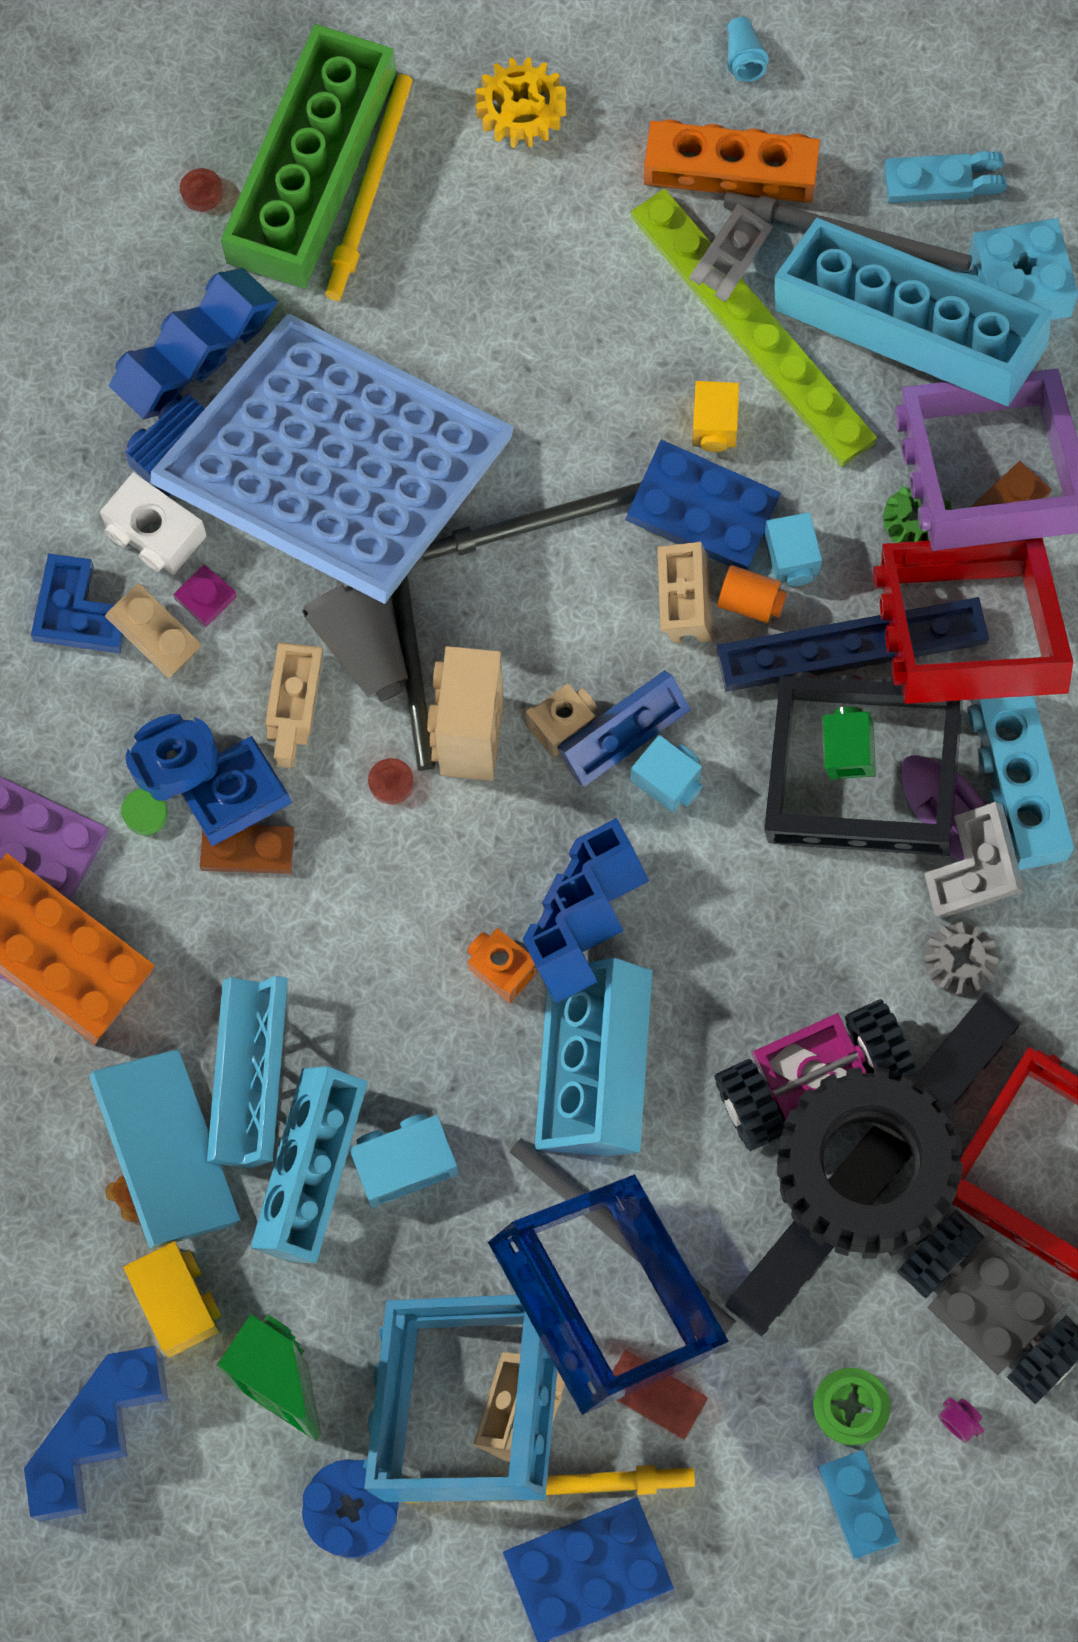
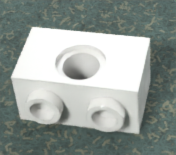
[100,472,207,575]

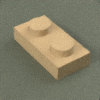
[105,582,202,679]

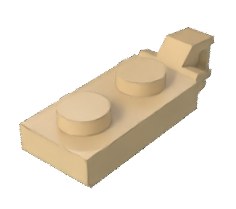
[265,642,324,768]

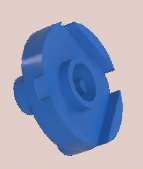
[125,714,218,801]
[302,1459,399,1559]

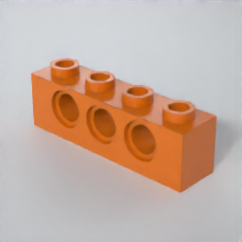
[643,119,820,204]

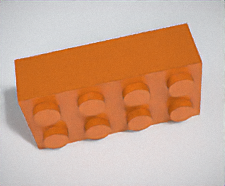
[0,853,155,1046]

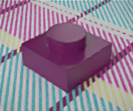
[173,564,237,627]

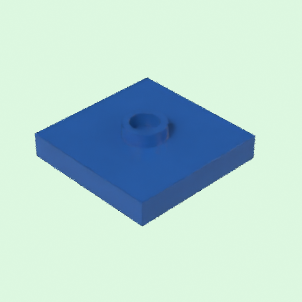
[181,736,292,846]

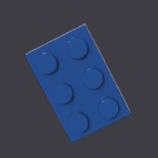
[625,439,781,570]
[503,1497,674,1642]

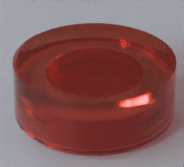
[180,168,223,212]
[368,758,414,805]

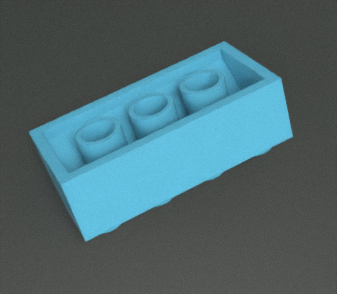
[534,958,653,1156]

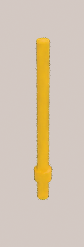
[325,74,413,301]
[406,1465,695,1503]

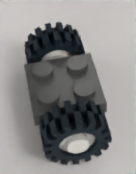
[898,1210,1078,1404]

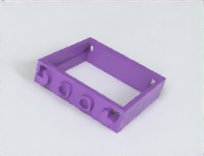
[894,368,1078,551]

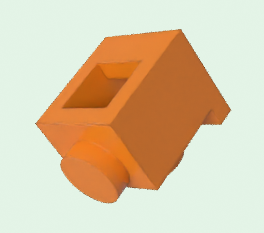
[467,928,539,1004]

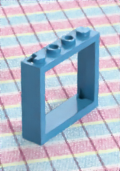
[363,1294,563,1502]

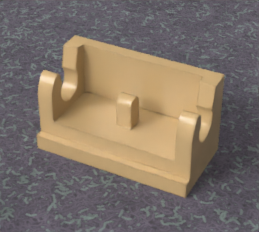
[657,542,713,643]

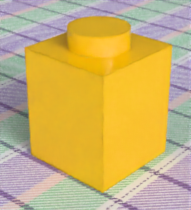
[692,381,739,452]

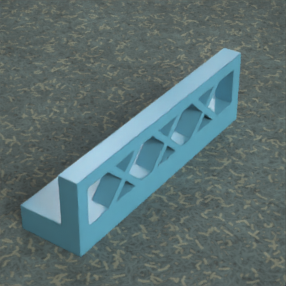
[207,976,288,1168]

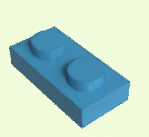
[818,1450,899,1560]

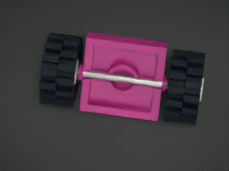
[714,999,917,1151]

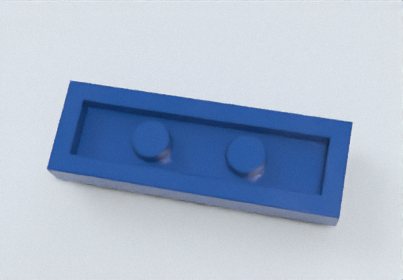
[557,670,691,787]

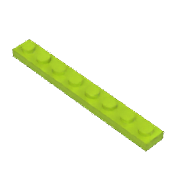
[631,188,877,467]

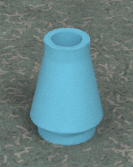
[727,17,769,82]

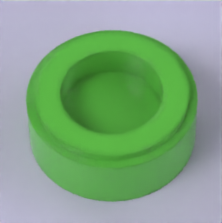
[121,789,168,835]

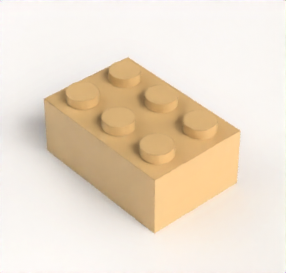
[427,646,504,781]

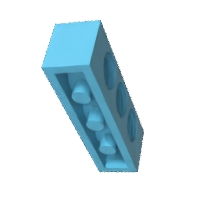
[967,696,1074,870]
[250,1066,368,1263]

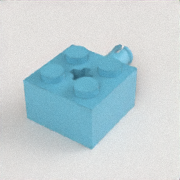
[955,218,1078,320]

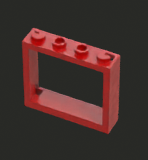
[873,537,1074,704]
[952,1047,1078,1282]

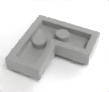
[924,802,1025,919]

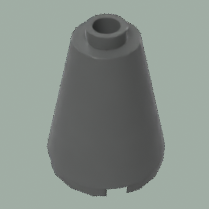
[302,584,408,702]

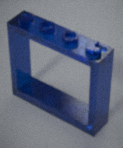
[488,1174,729,1415]

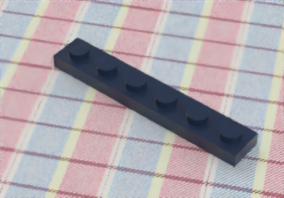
[716,597,989,692]

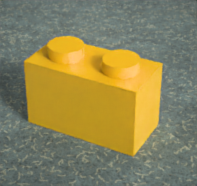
[123,1241,222,1358]

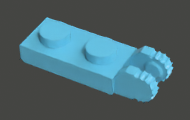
[884,151,1007,203]

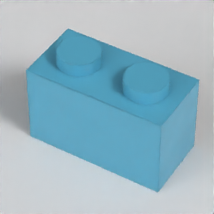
[349,1113,459,1208]

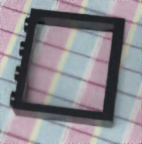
[764,672,963,856]

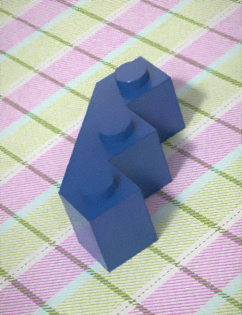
[108,268,278,420]
[523,818,649,1003]
[24,1346,168,1522]

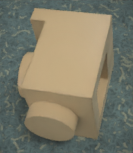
[525,683,597,758]

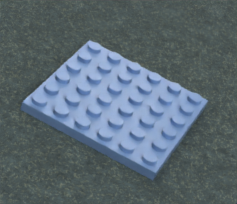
[150,313,514,604]

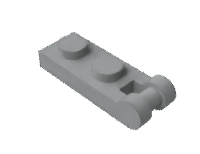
[689,203,773,302]

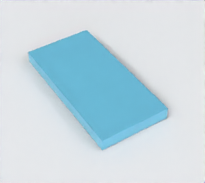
[89,1049,240,1250]

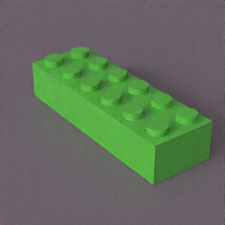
[221,24,397,289]

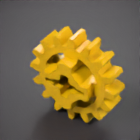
[476,57,566,148]

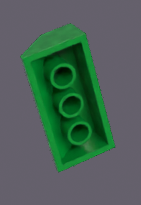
[217,1314,321,1441]

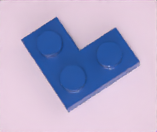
[31,553,124,654]

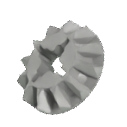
[924,921,999,995]

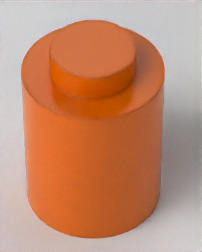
[717,565,788,623]

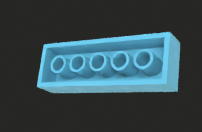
[775,217,1052,407]

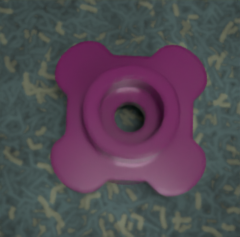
[938,1397,985,1443]

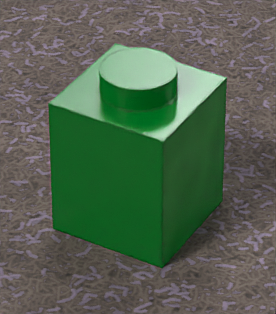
[822,707,876,780]

